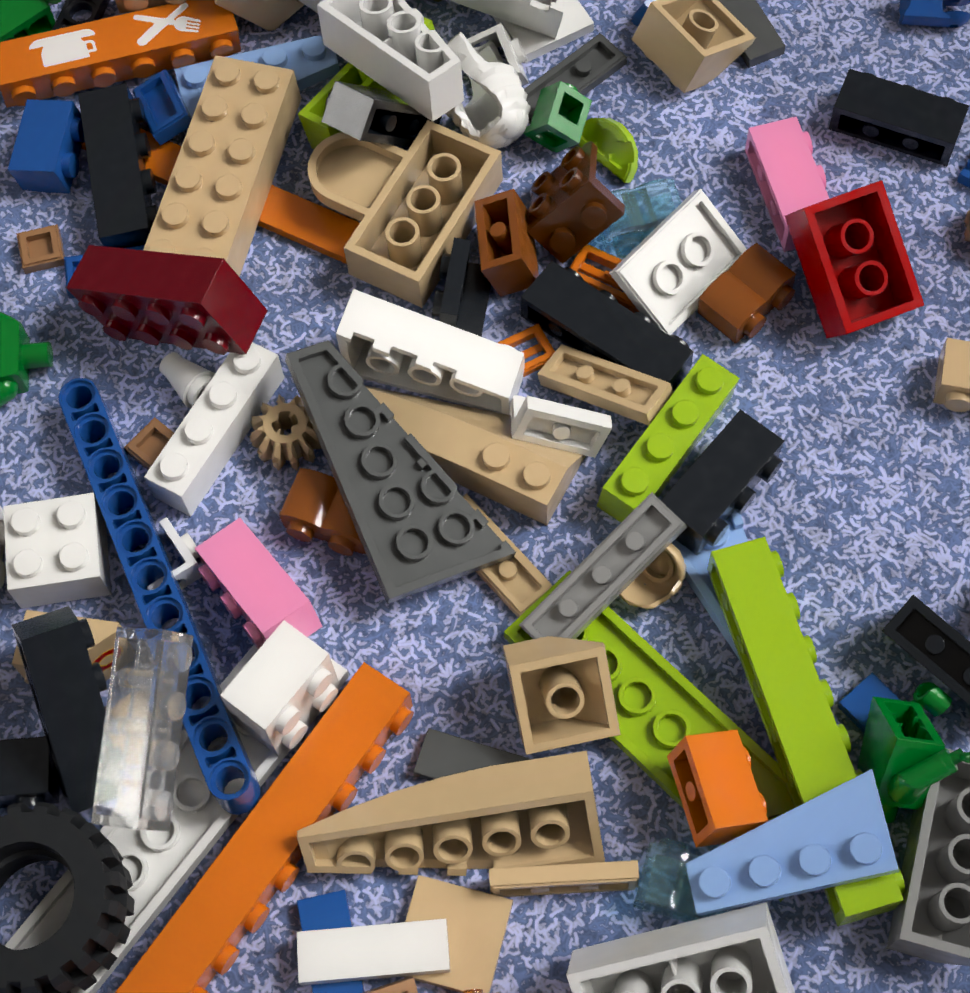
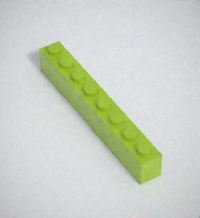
[707,537,905,927]

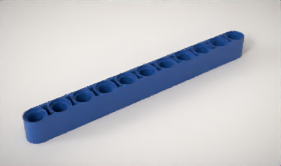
[58,378,261,815]

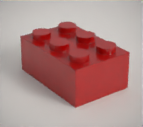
[785,180,924,338]

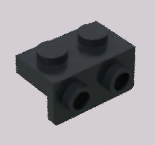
[432,238,491,337]

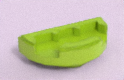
[577,118,638,183]

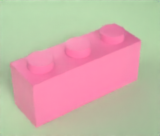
[745,116,830,252]
[194,518,323,649]

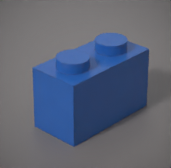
[8,99,85,194]

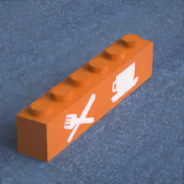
[0,0,241,108]

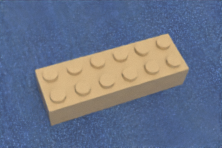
[143,55,302,277]

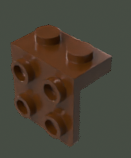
[527,141,625,264]

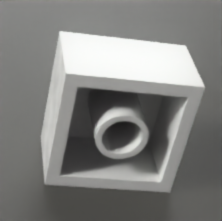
[3,493,111,608]
[220,620,339,757]

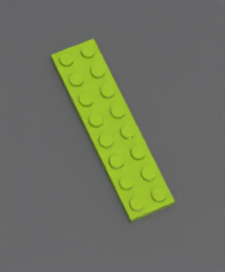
[504,570,794,902]

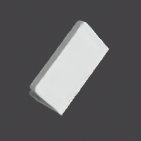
[510,395,612,458]

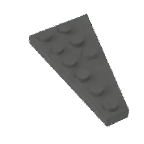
[285,340,516,604]

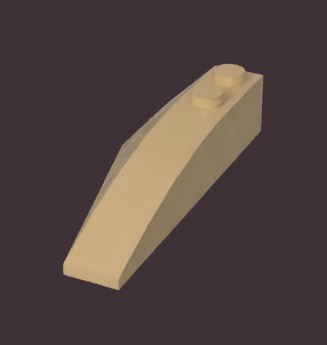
[365,385,585,525]
[297,751,605,876]

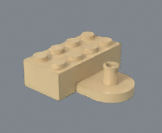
[307,120,503,308]

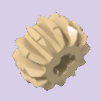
[250,395,322,471]

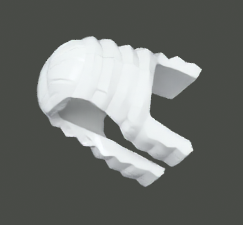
[445,31,531,149]

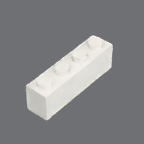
[144,342,285,517]

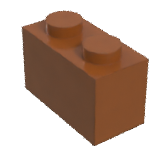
[474,189,539,297]

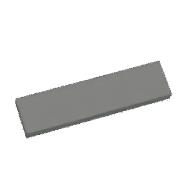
[519,492,687,639]

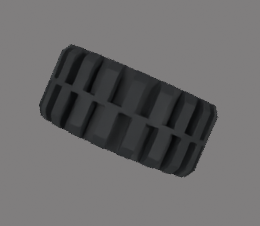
[0,802,135,993]

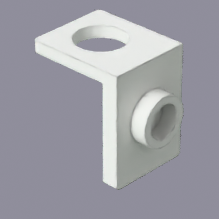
[467,23,529,85]
[147,517,201,590]

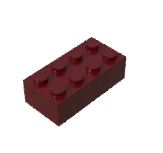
[66,245,268,355]

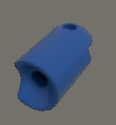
[899,0,970,28]

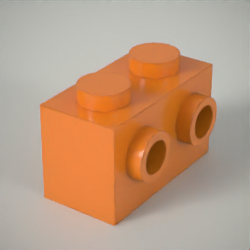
[667,729,768,848]

